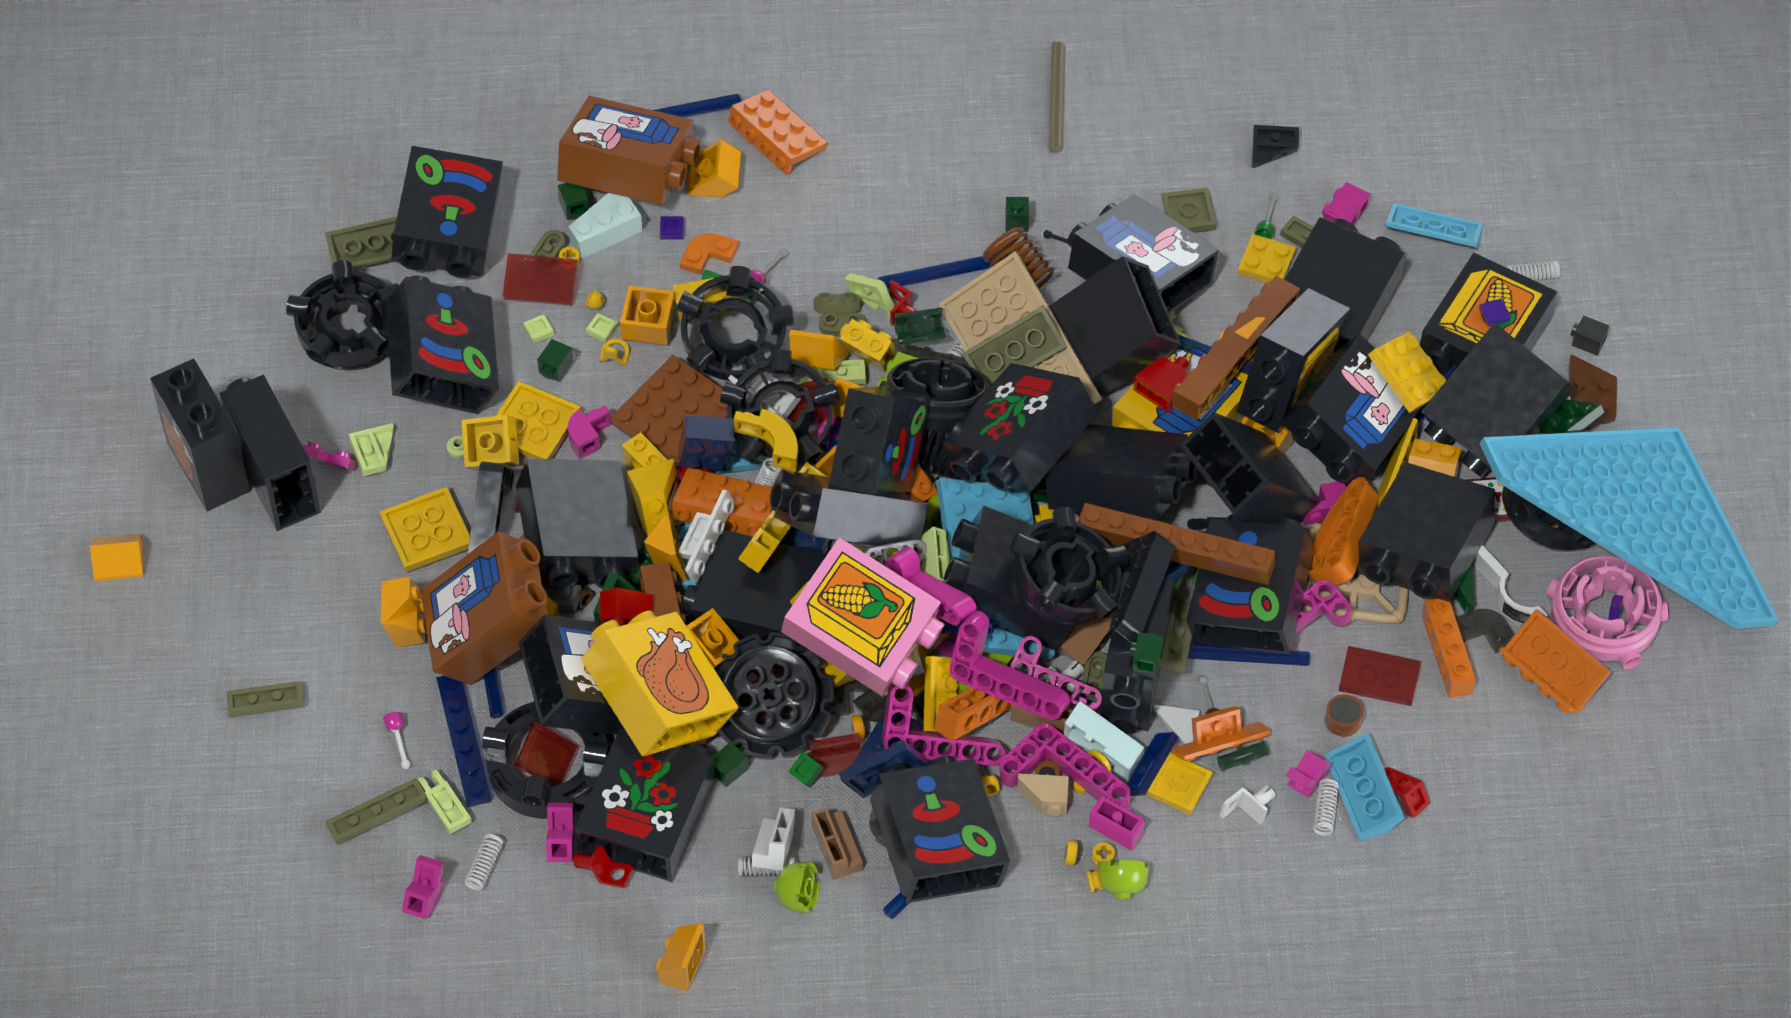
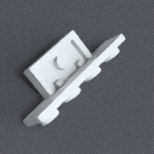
[728,374,801,427]
[678,490,734,583]

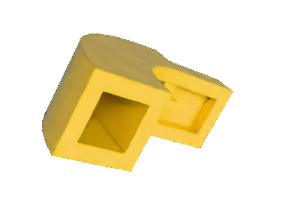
[734,409,798,472]

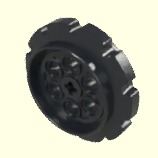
[714,632,834,760]

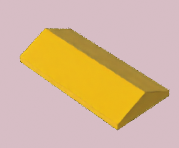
[1376,418,1418,509]

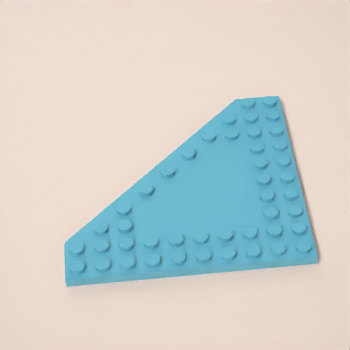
[1479,427,1779,629]

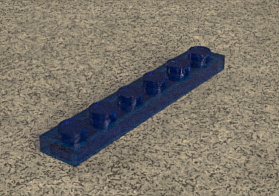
[436,675,492,808]

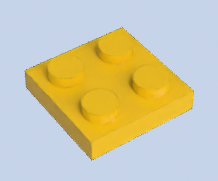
[1237,234,1296,283]
[1145,752,1213,816]

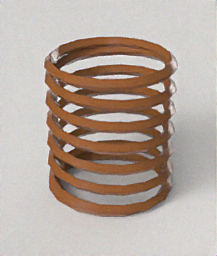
[982,227,1054,289]

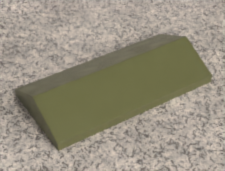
[325,217,397,269]
[962,305,1067,388]

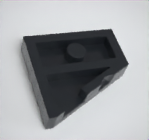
[1252,125,1299,168]

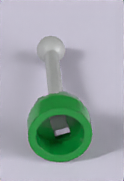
[1255,193,1278,239]

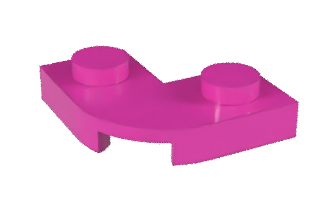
[302,441,358,470]

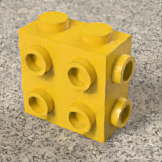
[839,319,897,373]

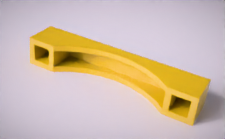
[738,462,826,573]

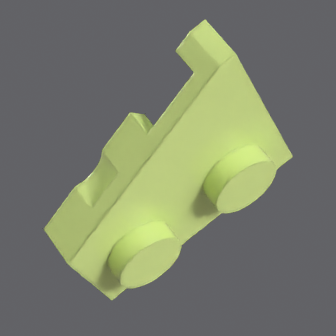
[845,273,895,320]
[348,423,393,476]

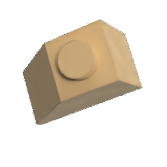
[1018,774,1068,816]

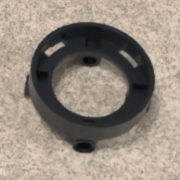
[482,702,610,819]

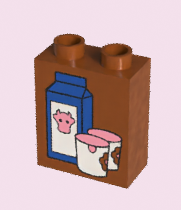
[557,96,701,205]
[421,531,547,685]

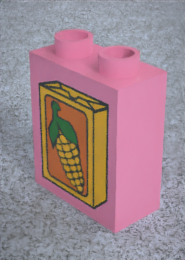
[781,537,945,696]

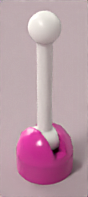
[383,712,411,769]

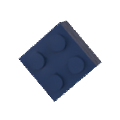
[679,415,734,471]

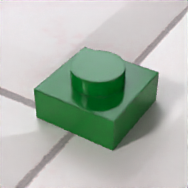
[788,752,824,787]

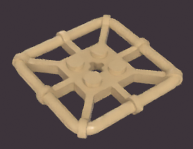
[1301,522,1409,624]

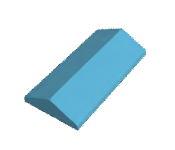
[1386,203,1483,247]
[1324,732,1405,840]

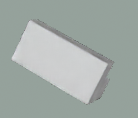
[752,807,795,871]

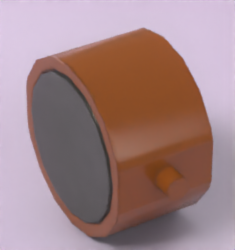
[1325,694,1364,737]

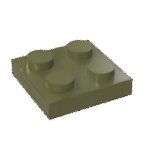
[1162,188,1216,232]

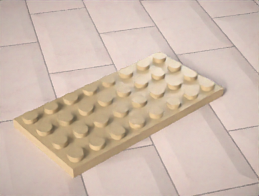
[939,252,1102,404]

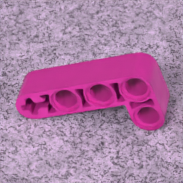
[886,546,976,625]
[1295,580,1351,634]
[1011,636,1102,709]

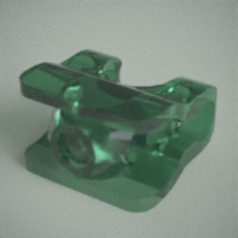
[894,307,947,344]

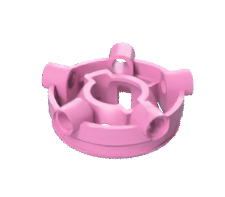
[1546,556,1668,670]

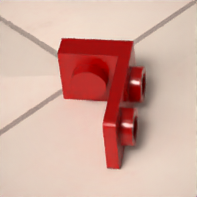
[1384,767,1430,818]

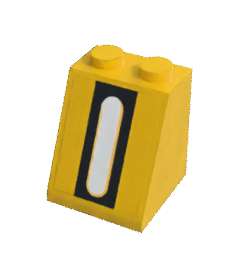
[627,459,679,536]

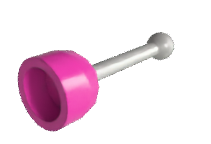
[750,249,788,284]

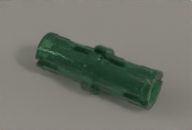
[1217,740,1269,772]

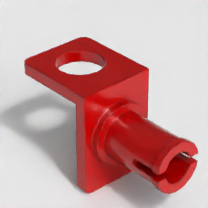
[889,280,926,326]
[573,845,634,888]

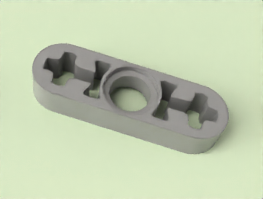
[861,540,926,567]

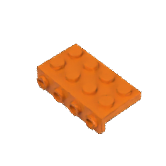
[728,90,828,174]
[672,468,772,537]
[1499,609,1611,714]

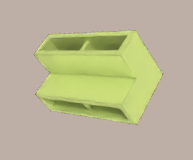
[920,527,950,582]

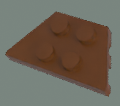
[1568,355,1617,430]

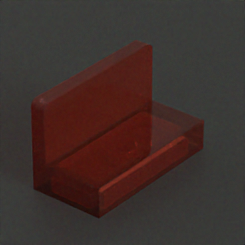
[809,733,860,778]

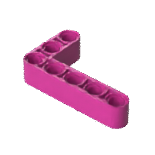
[950,611,1070,720]
[882,683,1005,766]
[999,723,1130,811]

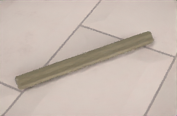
[1049,41,1064,153]

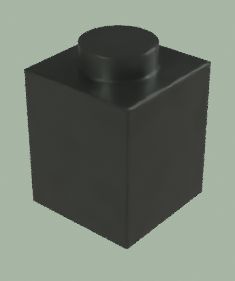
[1570,315,1610,356]

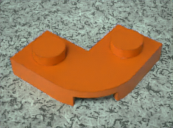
[679,233,739,275]

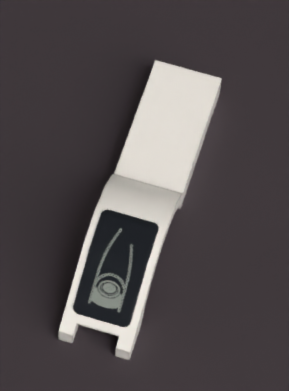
[1472,545,1548,624]

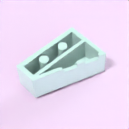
[569,193,642,259]
[1064,701,1144,781]

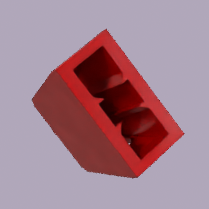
[1133,356,1189,414]

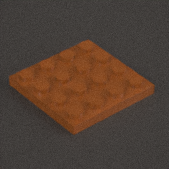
[611,354,728,469]

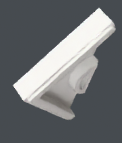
[1153,705,1200,744]

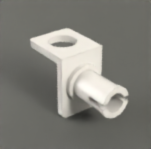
[1037,660,1084,696]
[1220,785,1275,824]

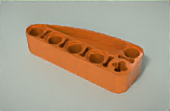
[1308,477,1378,585]

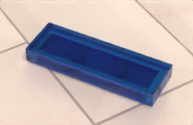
[1126,732,1178,796]

